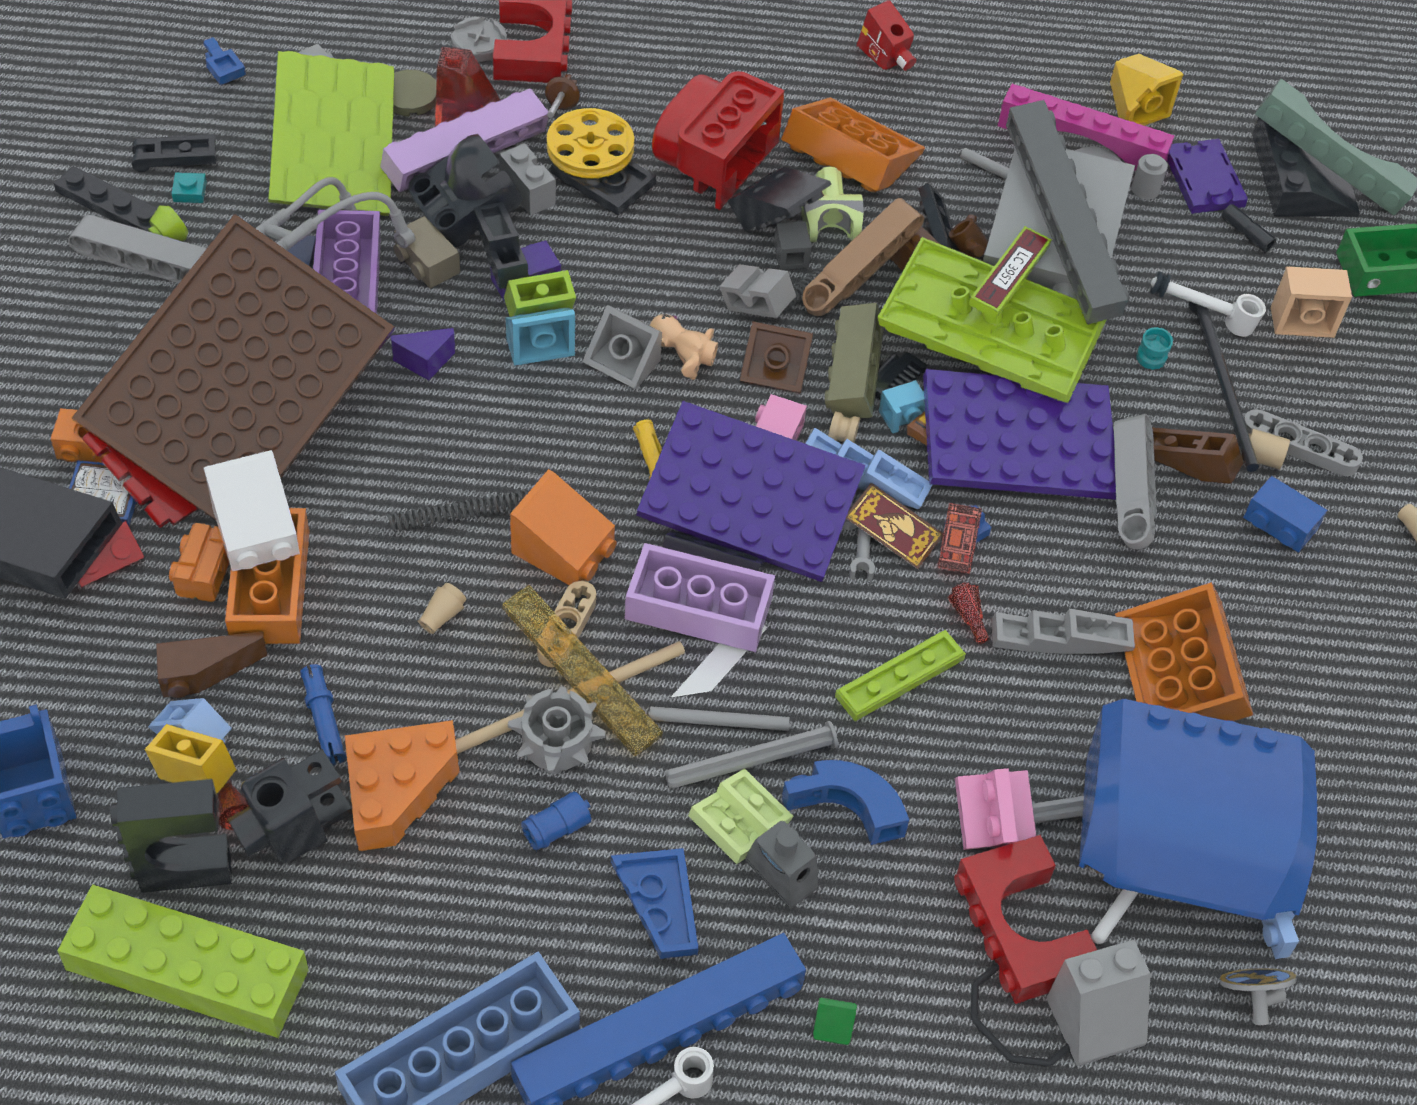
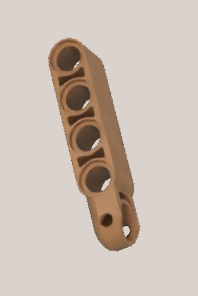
[802,198,924,316]

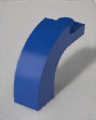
[782,760,909,845]

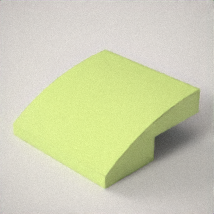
[688,768,793,864]

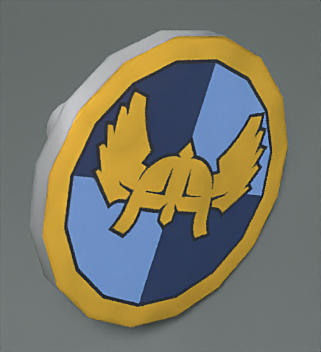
[1219,968,1297,1025]

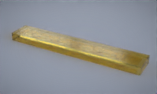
[502,585,663,757]

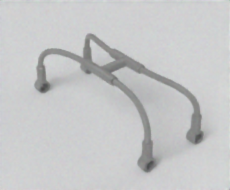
[256,177,416,250]

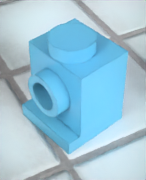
[879,380,925,434]

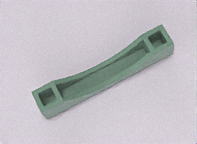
[1255,79,1417,216]

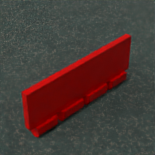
[82,432,198,528]

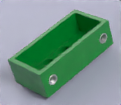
[1336,224,1417,297]

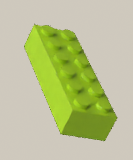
[57,884,309,1038]

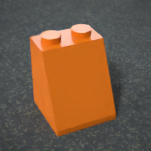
[510,469,617,585]

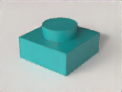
[172,172,207,203]

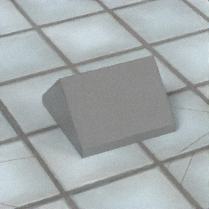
[582,305,662,389]

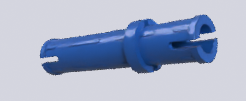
[300,664,347,766]

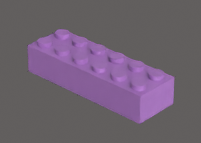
[313,210,381,314]

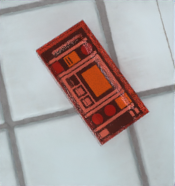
[937,503,982,574]

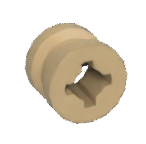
[828,411,860,443]

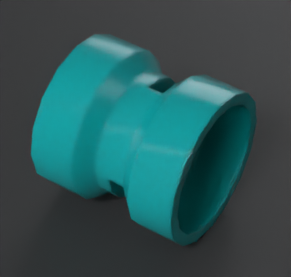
[1136,327,1173,370]

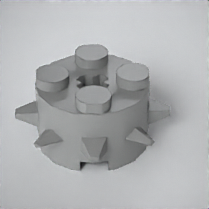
[508,687,606,774]

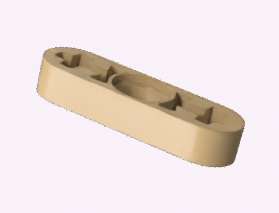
[537,581,596,668]

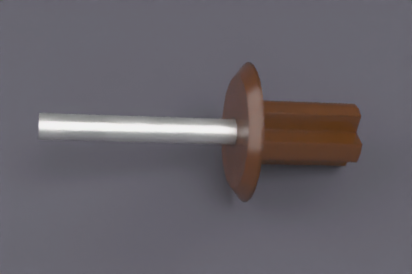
[545,74,580,118]

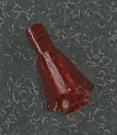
[948,582,989,644]
[218,778,248,830]

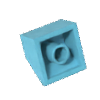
[506,308,575,366]

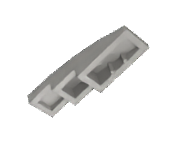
[991,608,1135,654]

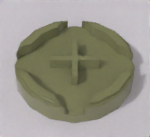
[393,69,439,116]

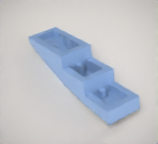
[805,428,932,509]

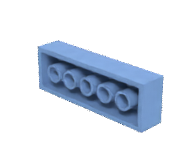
[335,952,580,1105]

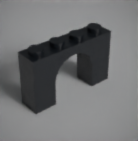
[110,779,232,893]

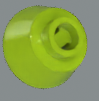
[148,206,188,242]

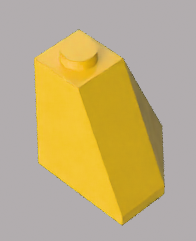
[1110,54,1183,126]

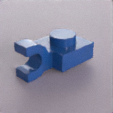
[203,37,246,85]

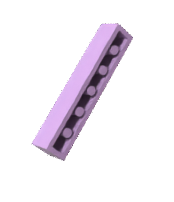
[380,89,548,193]

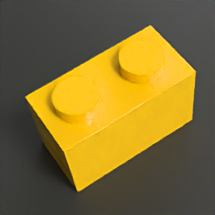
[145,724,237,794]

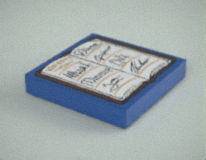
[69,460,136,526]

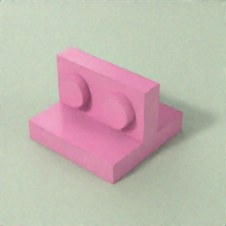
[955,768,1036,850]

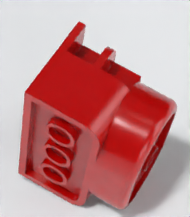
[652,71,785,210]

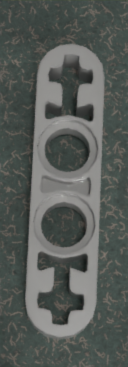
[1244,409,1363,476]

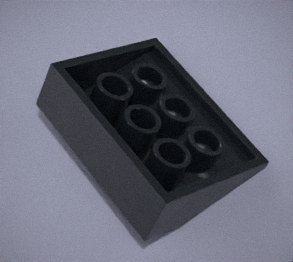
[1252,117,1360,217]

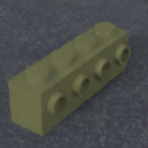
[825,302,884,419]

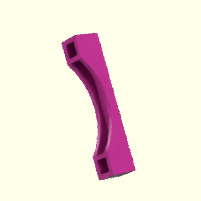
[998,84,1175,171]

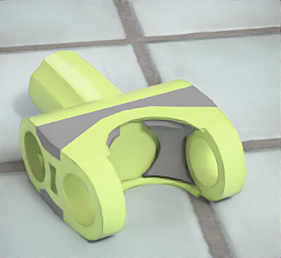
[801,167,864,242]

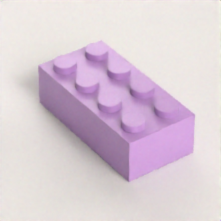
[625,543,775,652]

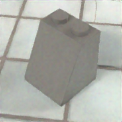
[1046,940,1151,1066]

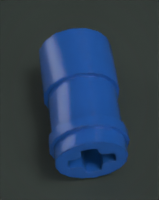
[521,791,591,851]

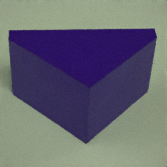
[391,328,455,381]

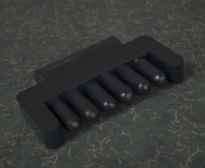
[875,352,927,400]

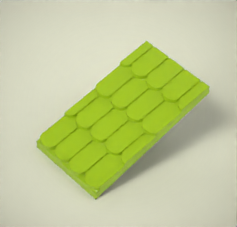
[268,51,394,216]
[878,237,1106,403]

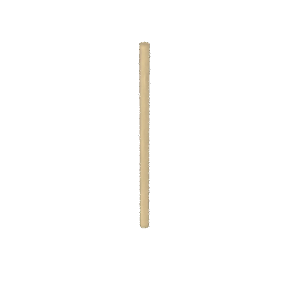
[455,641,685,754]

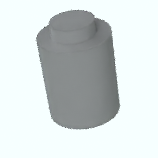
[1131,154,1168,200]

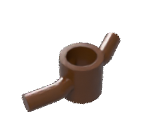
[949,214,989,258]

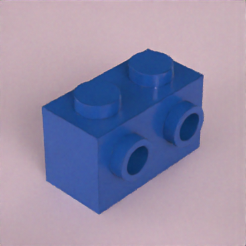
[1243,476,1327,553]

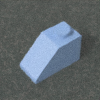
[148,698,232,743]

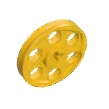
[547,108,634,178]

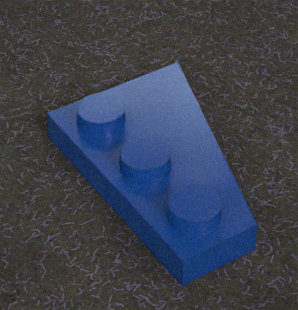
[611,848,698,959]

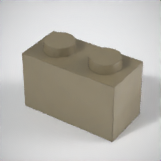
[393,216,460,289]

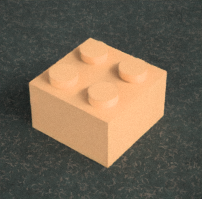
[1271,267,1352,338]

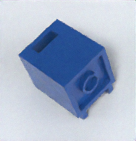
[0,704,77,839]

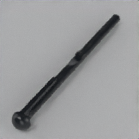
[1188,292,1259,472]

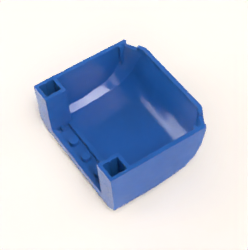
[1079,699,1317,920]

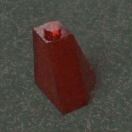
[435,47,501,127]

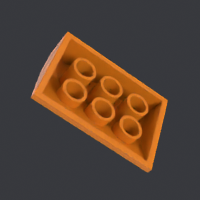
[781,97,925,192]
[1115,582,1253,721]

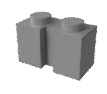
[499,143,556,215]
[719,264,796,318]

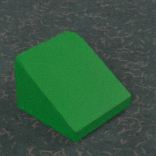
[813,997,857,1045]

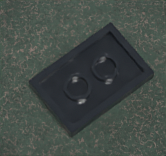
[551,142,656,216]

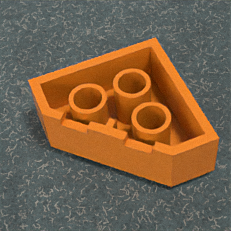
[345,720,460,851]

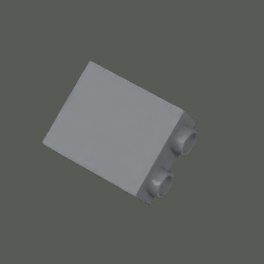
[983,149,1135,300]

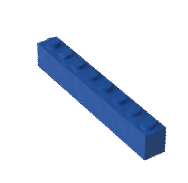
[511,933,806,1105]

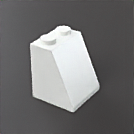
[204,450,300,572]

